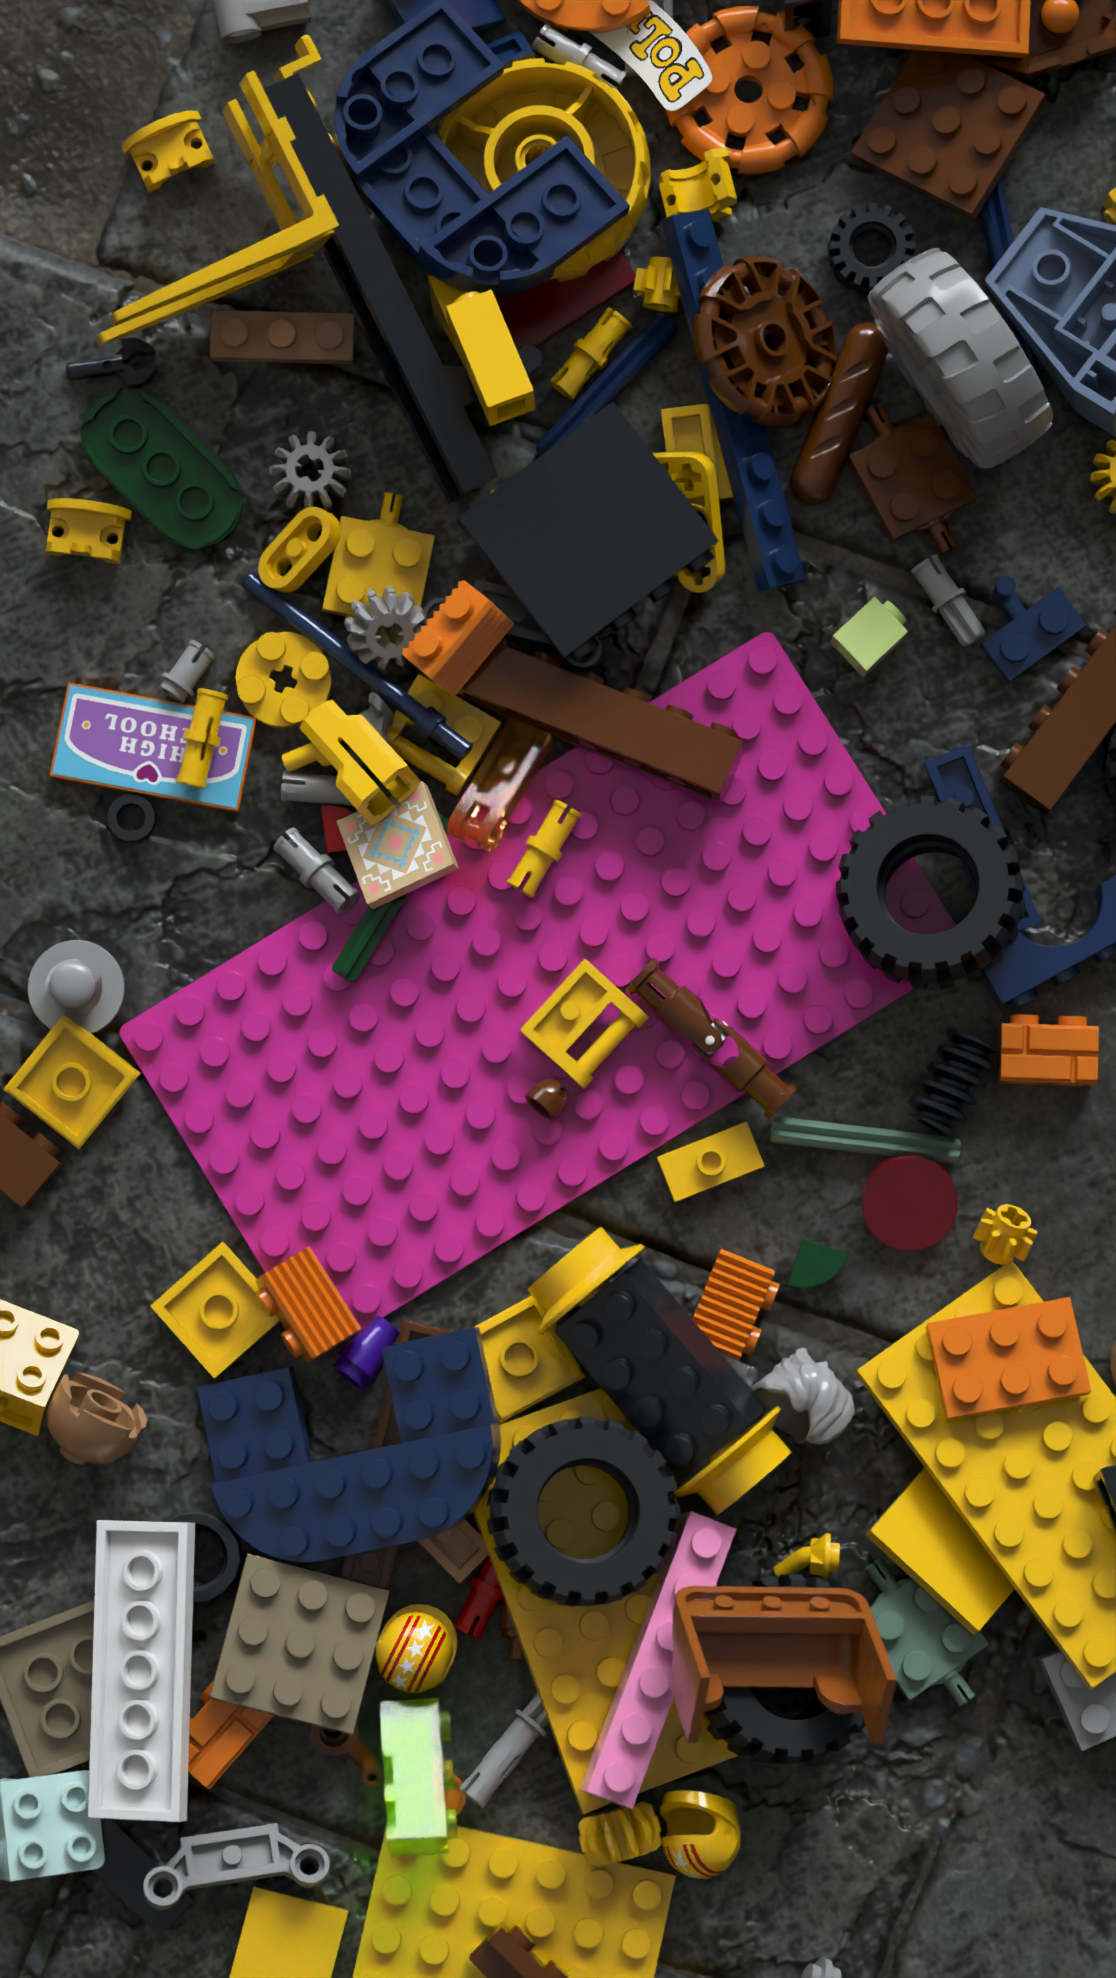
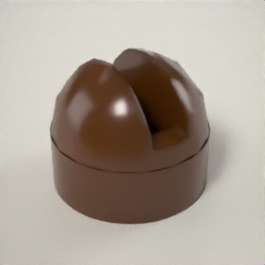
[525,1079,568,1122]

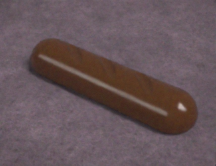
[790,322,889,505]

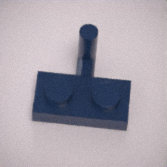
[980,576,1087,684]

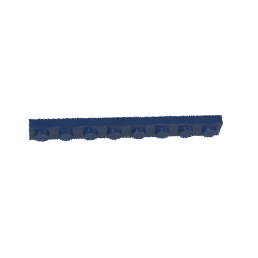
[661,209,806,592]

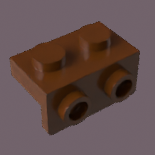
[469,1922,570,1978]

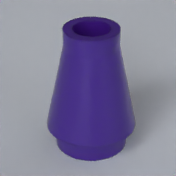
[332,1316,400,1390]

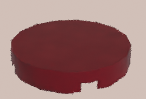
[861,1154,958,1251]

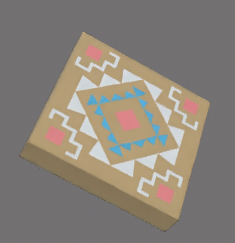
[337,781,459,909]

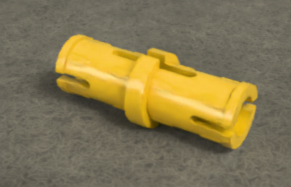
[549,307,632,401]
[175,688,228,789]
[506,799,582,898]

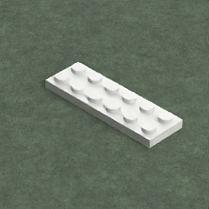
[88,1520,195,1822]

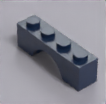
[980,876,1116,1010]

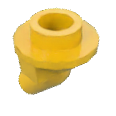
[773,1533,840,1581]

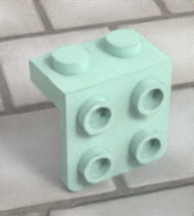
[0,1770,105,1881]

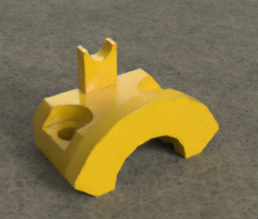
[121,111,215,193]
[658,147,737,222]
[46,498,132,564]

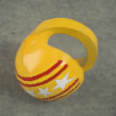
[374,1604,457,1693]
[659,1790,741,1879]

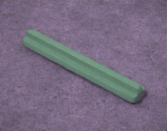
[769,1116,961,1164]

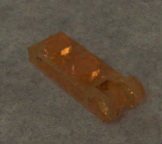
[447,718,554,852]

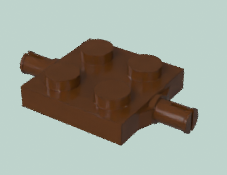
[847,403,977,555]

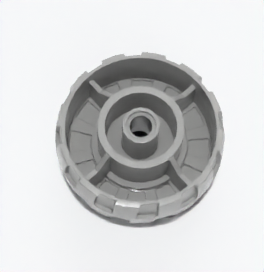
[868,248,1053,468]

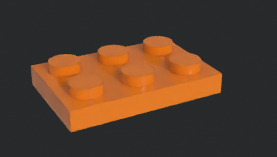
[925,1297,1091,1422]

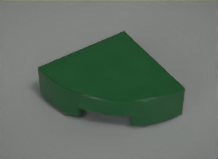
[787,1239,849,1288]

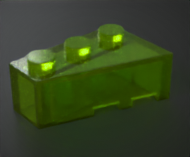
[380,1698,458,1857]

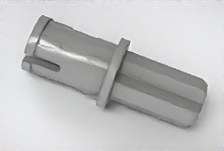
[911,554,985,646]

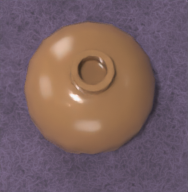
[47,1373,148,1465]

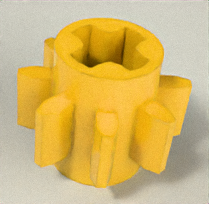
[633,257,682,313]
[973,1204,1038,1265]

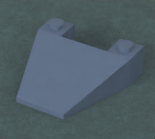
[985,207,1116,437]

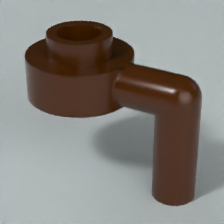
[308,1721,382,1787]

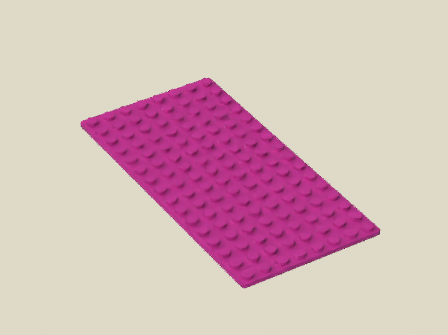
[120,632,956,1354]

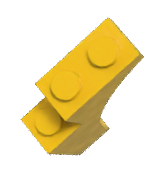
[428,275,536,426]

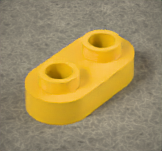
[258,507,341,593]

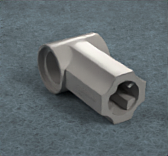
[213,0,311,43]

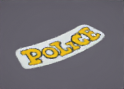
[588,0,712,111]

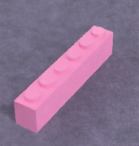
[579,1511,736,1809]

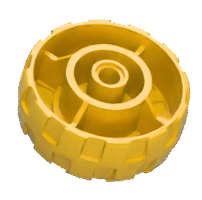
[437,58,651,283]

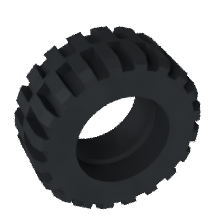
[836,796,1025,990]
[487,1417,680,1607]
[703,1574,866,1765]

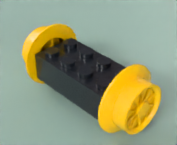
[527,1227,791,1515]

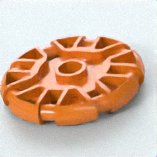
[665,6,834,175]

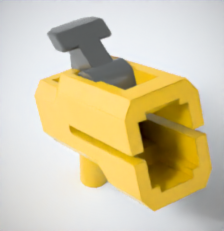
[282,692,421,825]

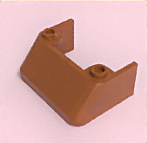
[672,1586,897,1744]

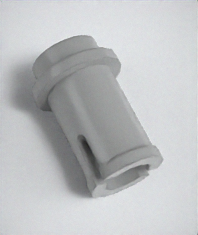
[159,640,216,704]

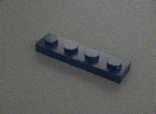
[923,744,1041,932]

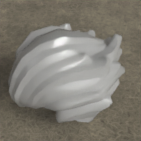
[751,1347,855,1444]

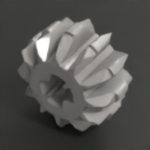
[270,431,352,511]
[344,585,425,670]

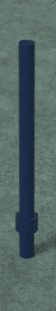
[242,572,473,760]

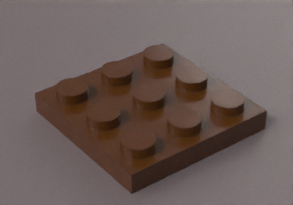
[850,50,1048,221]

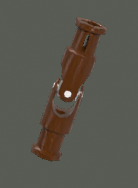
[626,958,798,1120]

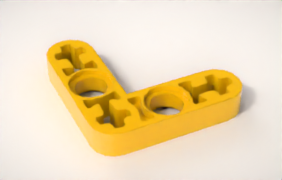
[653,451,725,593]

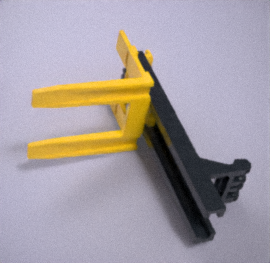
[96,35,543,504]

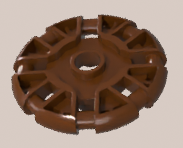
[693,256,838,427]

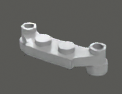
[143,1823,330,1911]

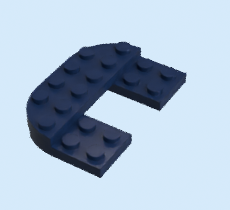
[332,0,630,296]
[197,1327,501,1562]

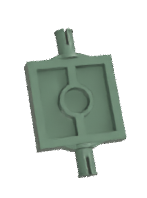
[865,1557,989,1707]

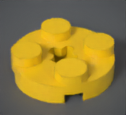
[235,631,332,729]

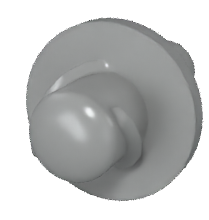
[28,940,125,1034]

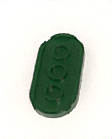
[81,388,243,551]

